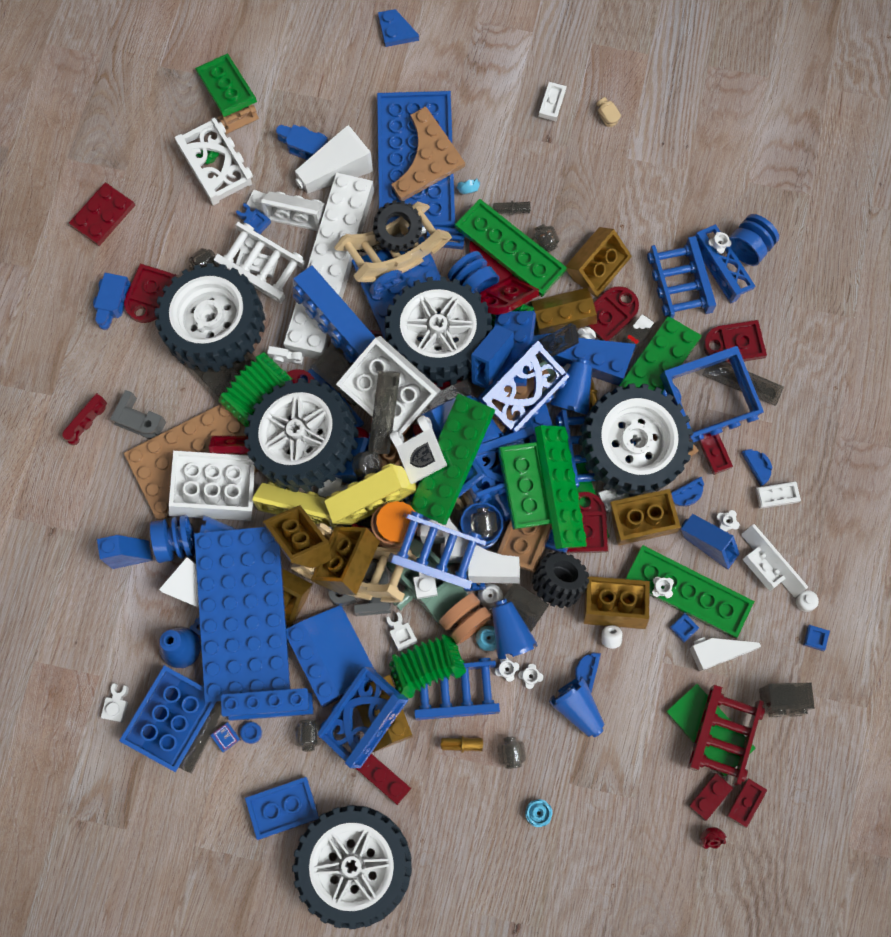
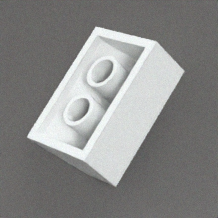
[261,192,325,231]

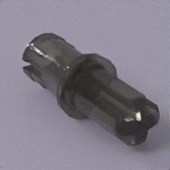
[493,200,531,216]

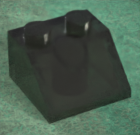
[491,583,549,633]

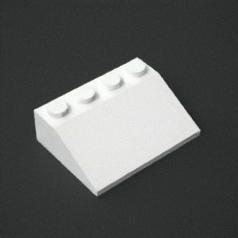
[336,336,441,434]
[169,451,255,521]

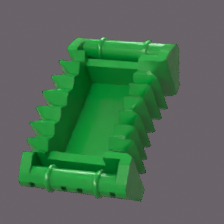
[218,352,293,427]
[389,634,466,699]

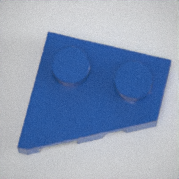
[378,9,419,47]

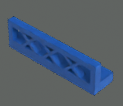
[695,224,756,304]

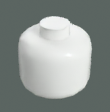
[796,590,819,612]
[601,625,623,649]

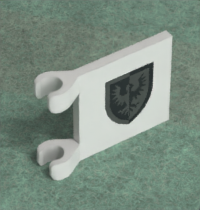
[390,415,447,484]

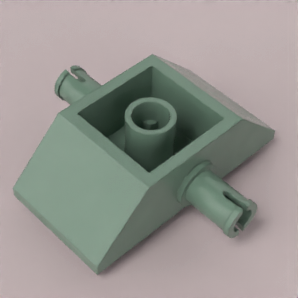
[386,537,468,624]

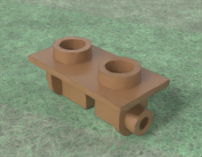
[218,105,259,134]

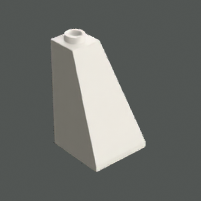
[295,125,373,193]
[159,558,199,608]

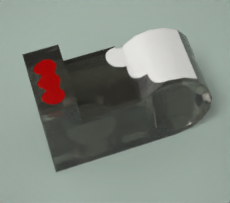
[622,314,656,354]

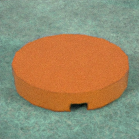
[376,501,418,543]

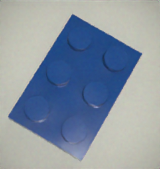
[245,777,319,840]

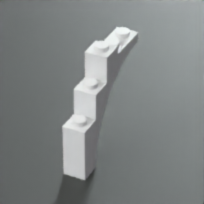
[417,518,520,583]

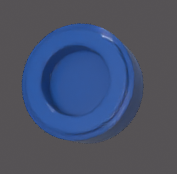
[240,722,262,744]

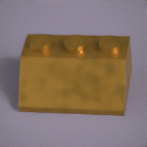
[566,227,632,297]
[531,287,597,335]
[610,489,681,546]
[263,505,332,569]
[311,527,380,595]
[282,568,312,627]
[584,576,650,629]
[357,675,413,752]

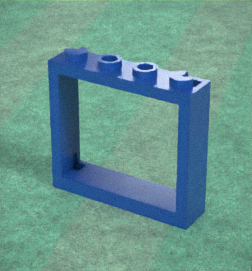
[660,346,764,442]

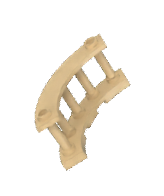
[334,201,452,282]
[291,523,418,603]

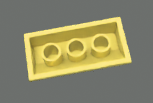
[325,464,418,525]
[252,482,337,529]

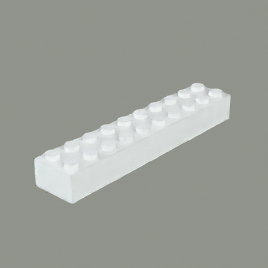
[284,173,374,361]

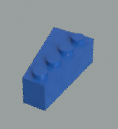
[549,335,636,386]

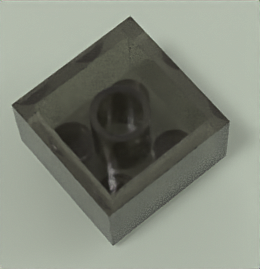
[759,682,815,718]

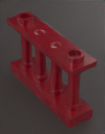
[687,685,765,786]

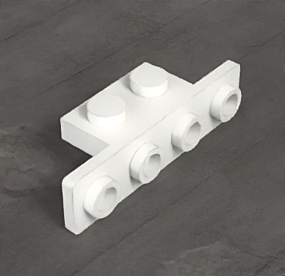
[742,524,808,597]

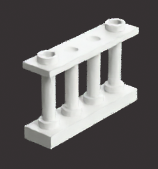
[214,222,305,304]

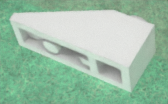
[689,637,761,672]

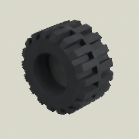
[373,200,422,253]
[532,551,589,608]

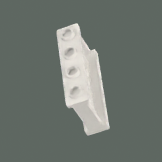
[175,117,253,205]

